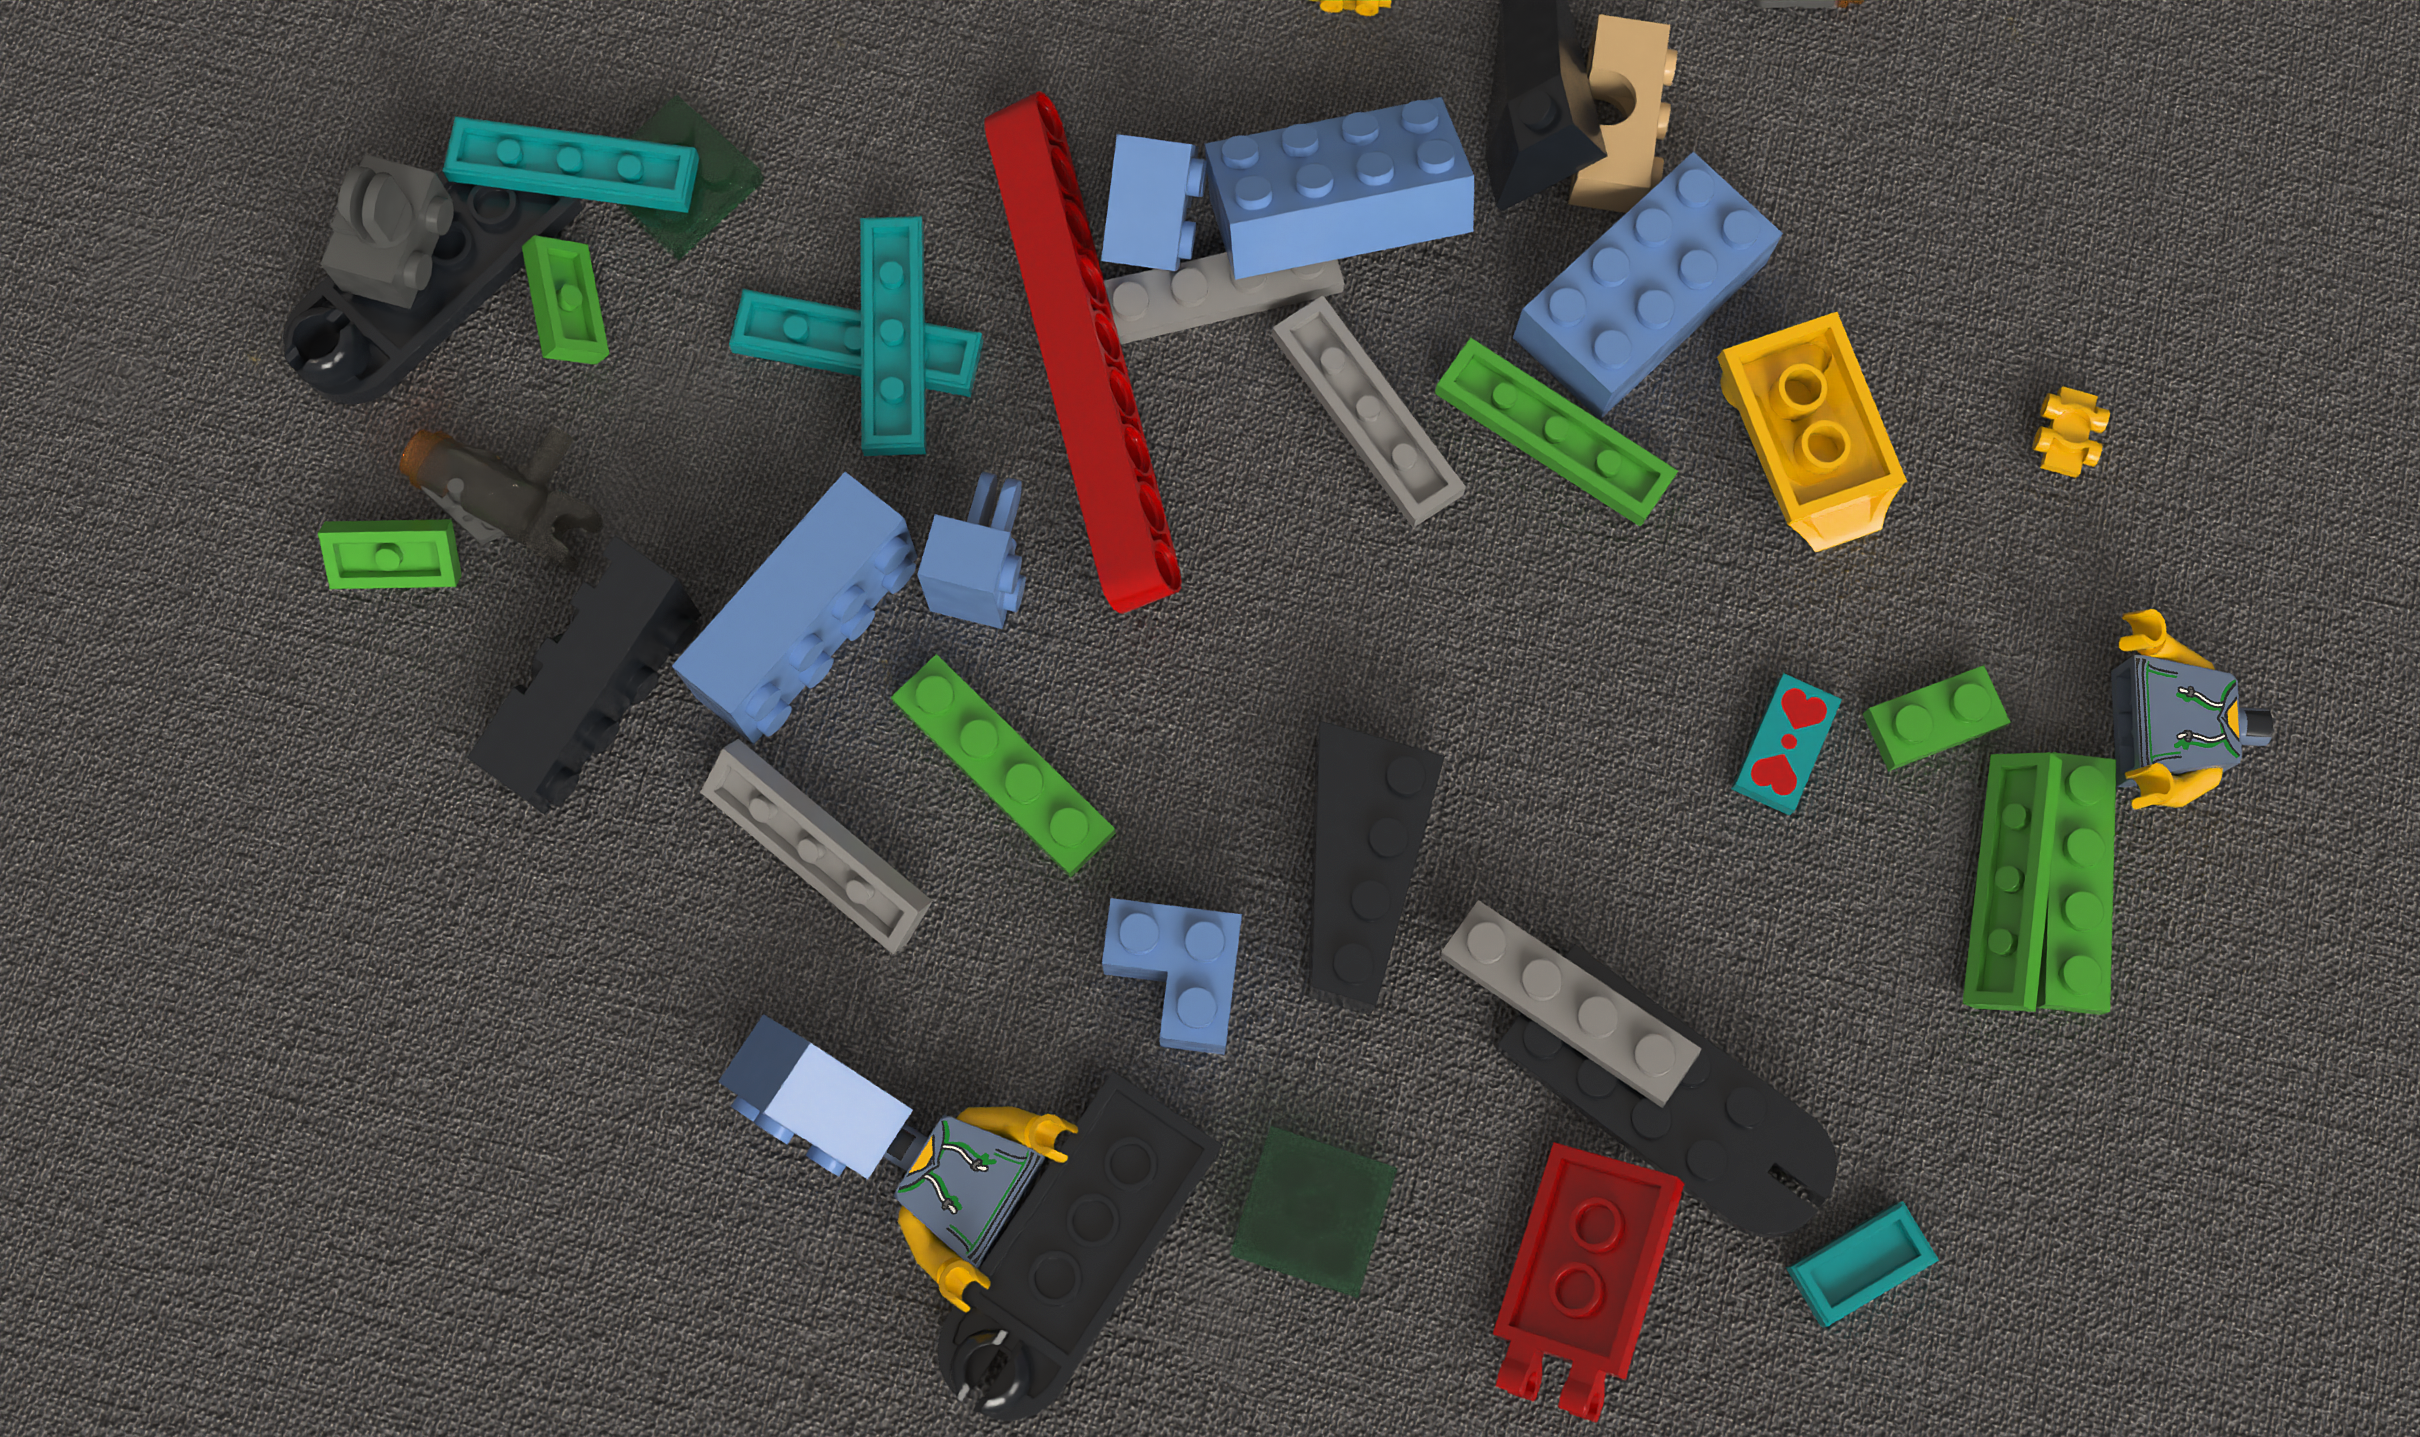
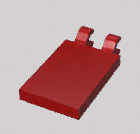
[1493,1142,1685,1423]

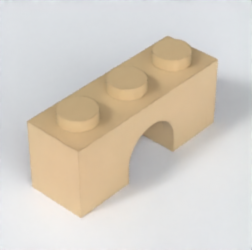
[1568,14,1677,213]

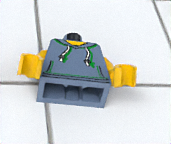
[2111,609,2273,809]
[883,1106,1078,1312]

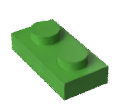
[522,235,610,365]
[318,519,462,589]
[1863,665,2011,771]

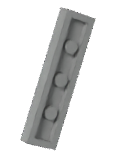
[1104,252,1344,344]
[1272,295,1466,528]
[700,739,933,954]
[1441,900,1701,1108]

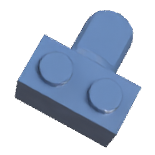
[917,472,1026,629]

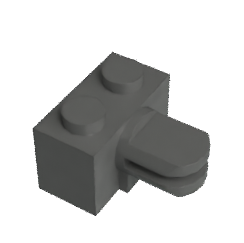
[320,154,454,309]

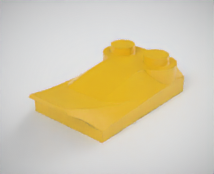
[1717,312,1907,552]

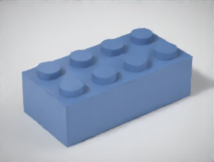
[1205,97,1474,280]
[1513,152,1783,420]
[672,472,918,745]

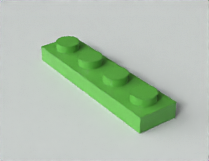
[1434,337,1678,527]
[890,654,1116,878]
[1962,752,2062,1012]
[2036,752,2116,1015]

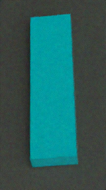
[442,116,700,213]
[860,216,926,456]
[729,289,983,397]

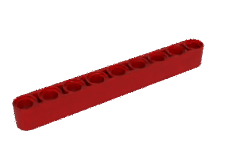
[984,91,1182,614]

